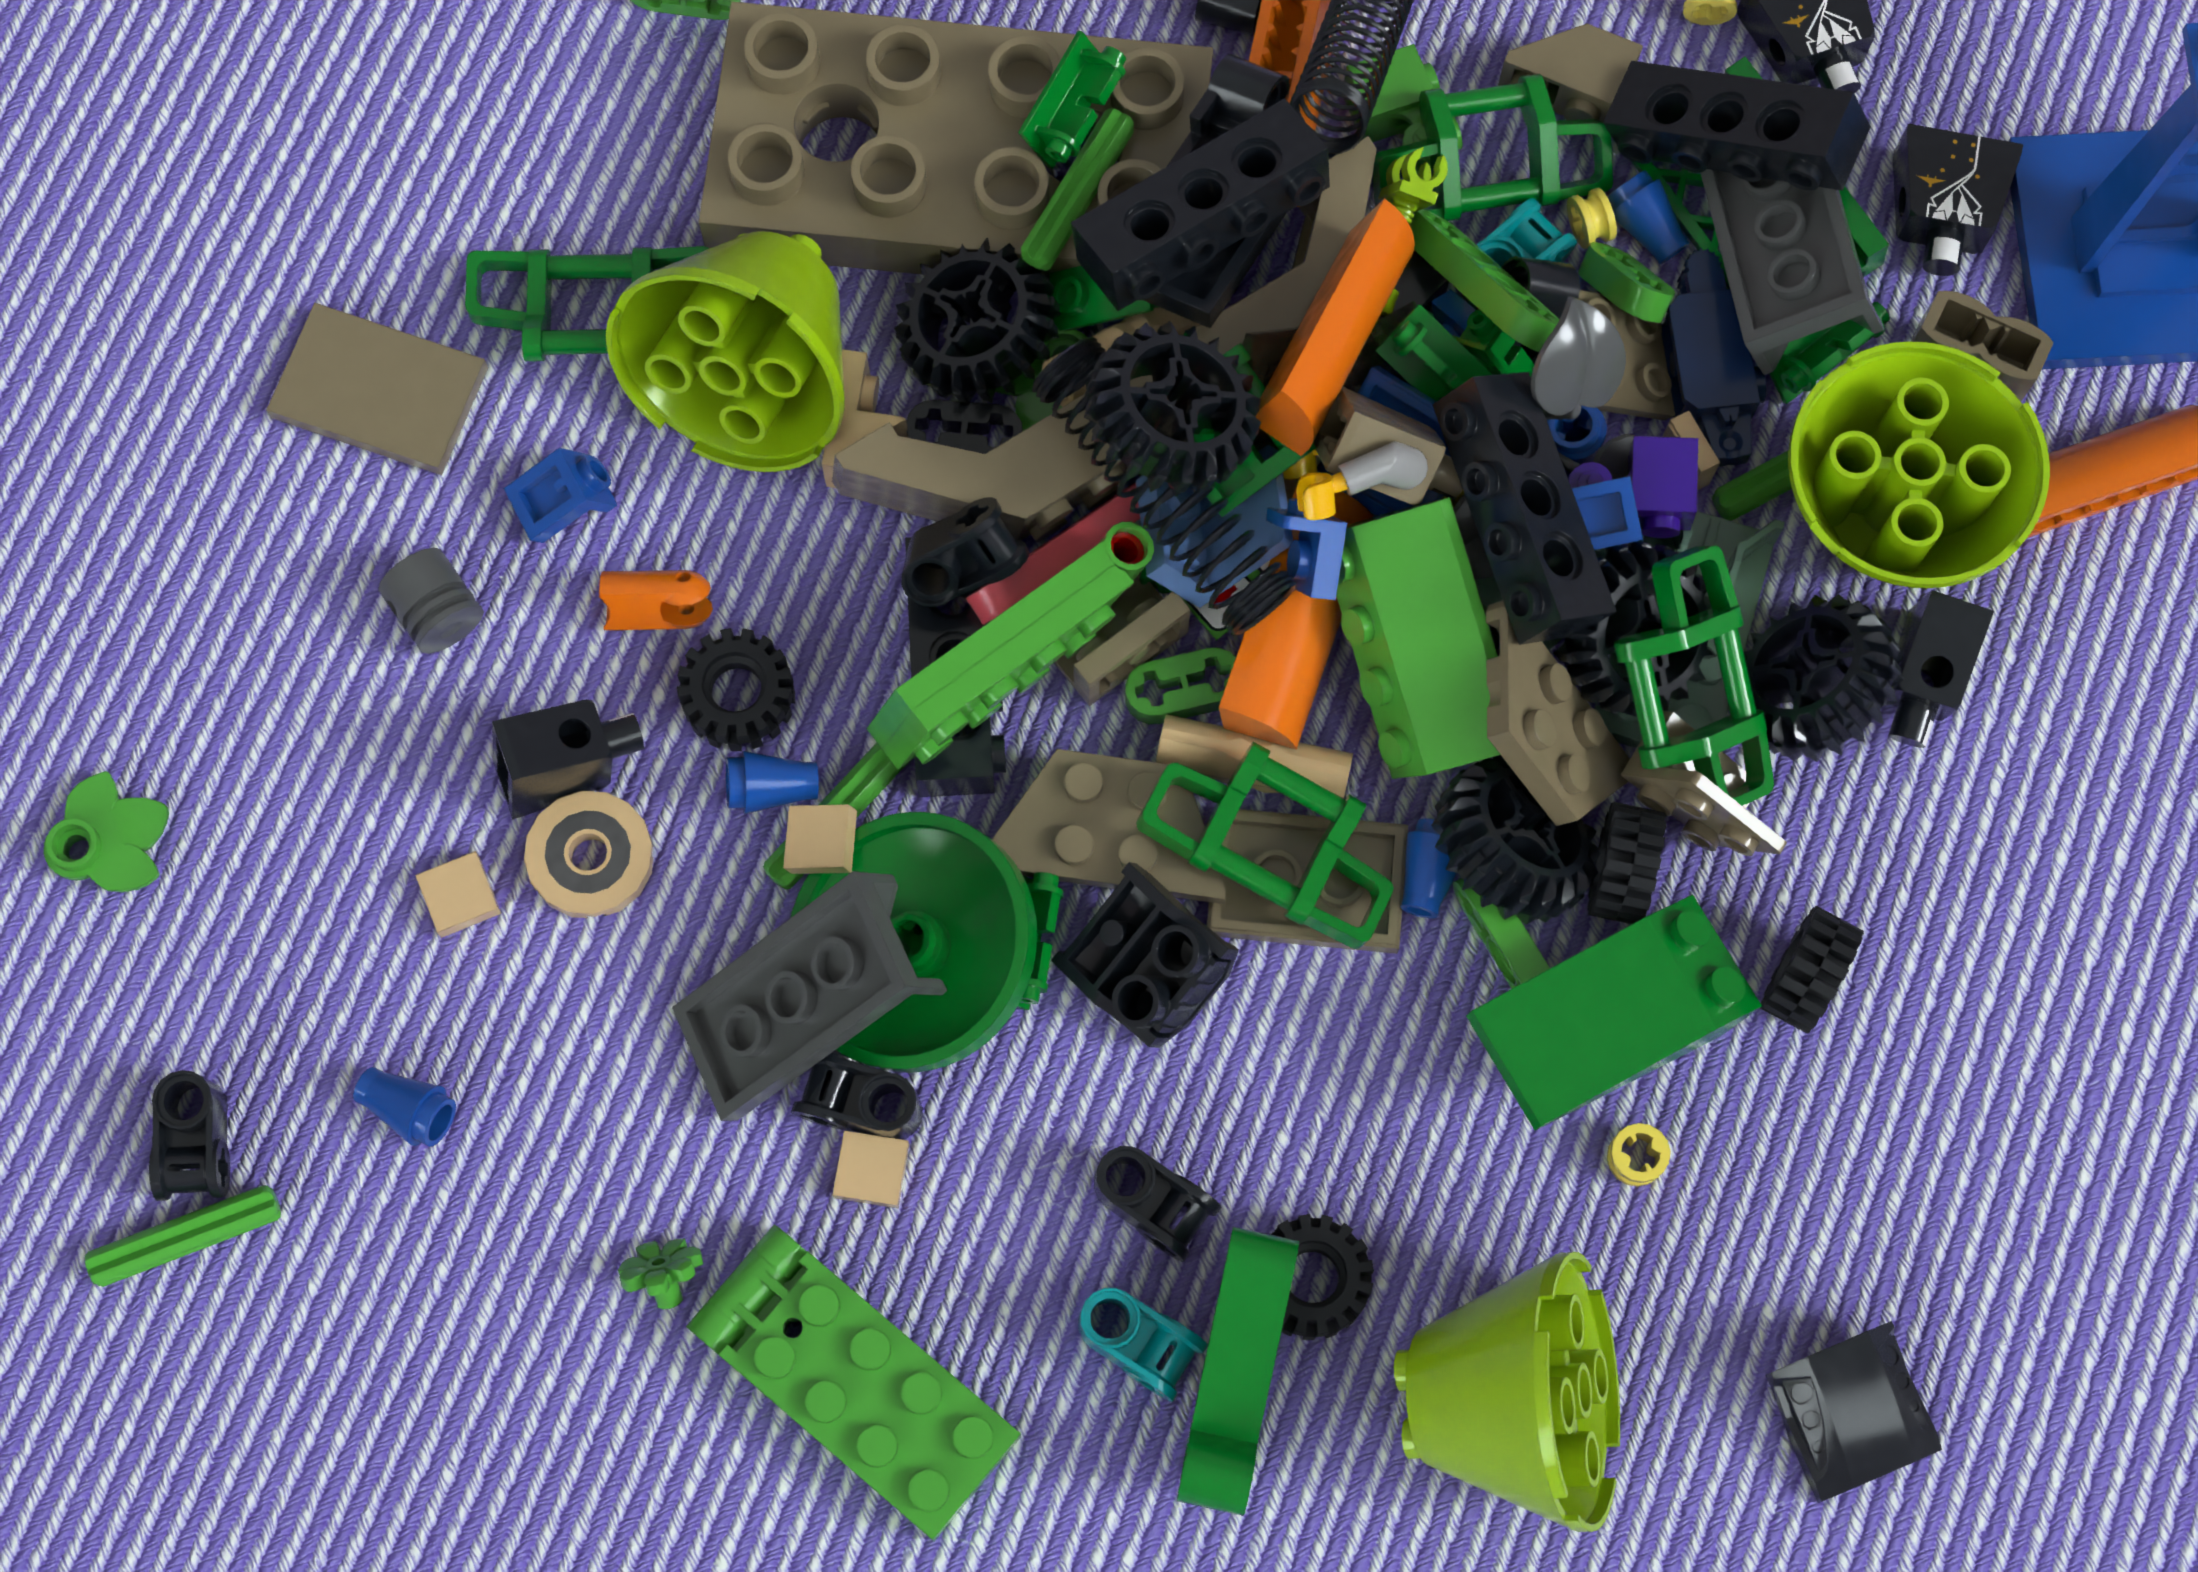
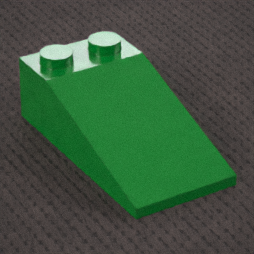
[1466,895,1762,1131]

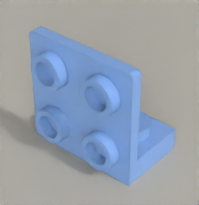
[1136,445,1293,608]

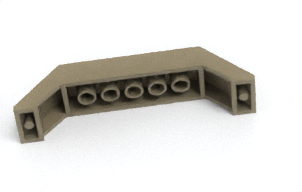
[832,136,1377,542]

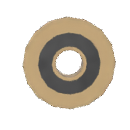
[524,791,654,918]

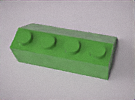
[1336,497,1500,779]

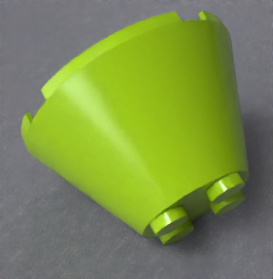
[606,231,845,472]
[1788,341,2050,588]
[1394,1252,1620,1532]

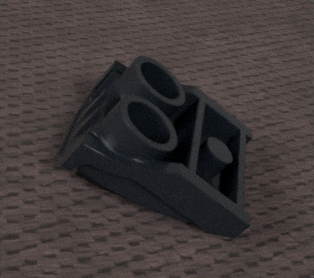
[1051,862,1239,1048]
[1765,1321,1942,1503]

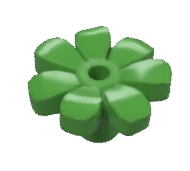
[618,1238,703,1309]

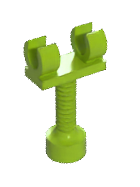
[1378,147,1448,317]

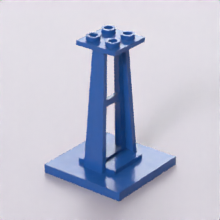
[2009,23,2198,370]

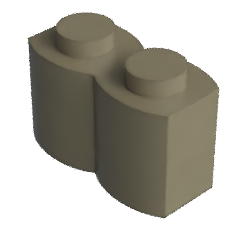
[1911,291,2054,402]

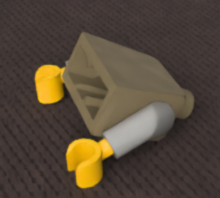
[1283,387,1463,520]

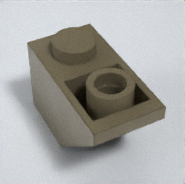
[1498,23,1643,122]

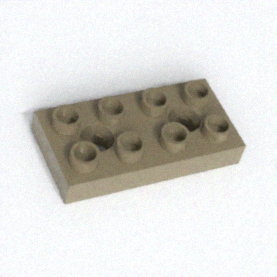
[699,1,1213,279]

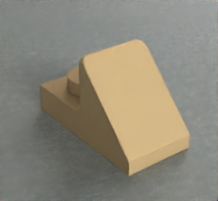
[822,349,908,488]

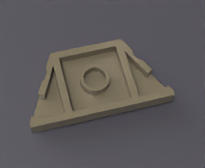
[1486,601,1630,826]
[992,749,1226,904]

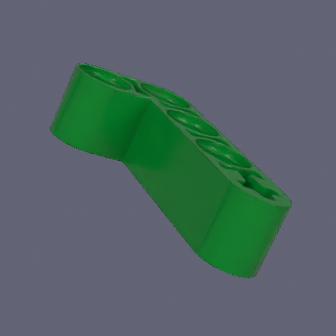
[1177,1227,1299,1516]

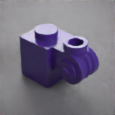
[1568,436,1699,538]

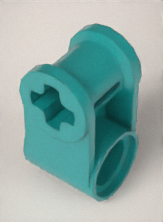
[1463,198,1577,309]
[1078,1288,1208,1402]

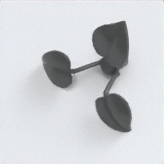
[1453,296,1636,579]

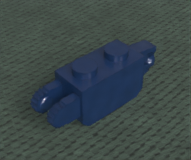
[1661,248,1766,467]

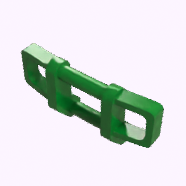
[1372,74,1613,221]
[465,246,709,362]
[1613,545,1774,806]
[1136,741,1394,949]

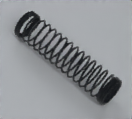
[1290,0,1414,154]
[1032,337,1297,635]

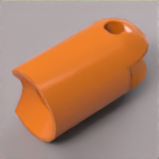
[599,570,713,630]

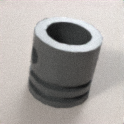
[378,547,484,654]

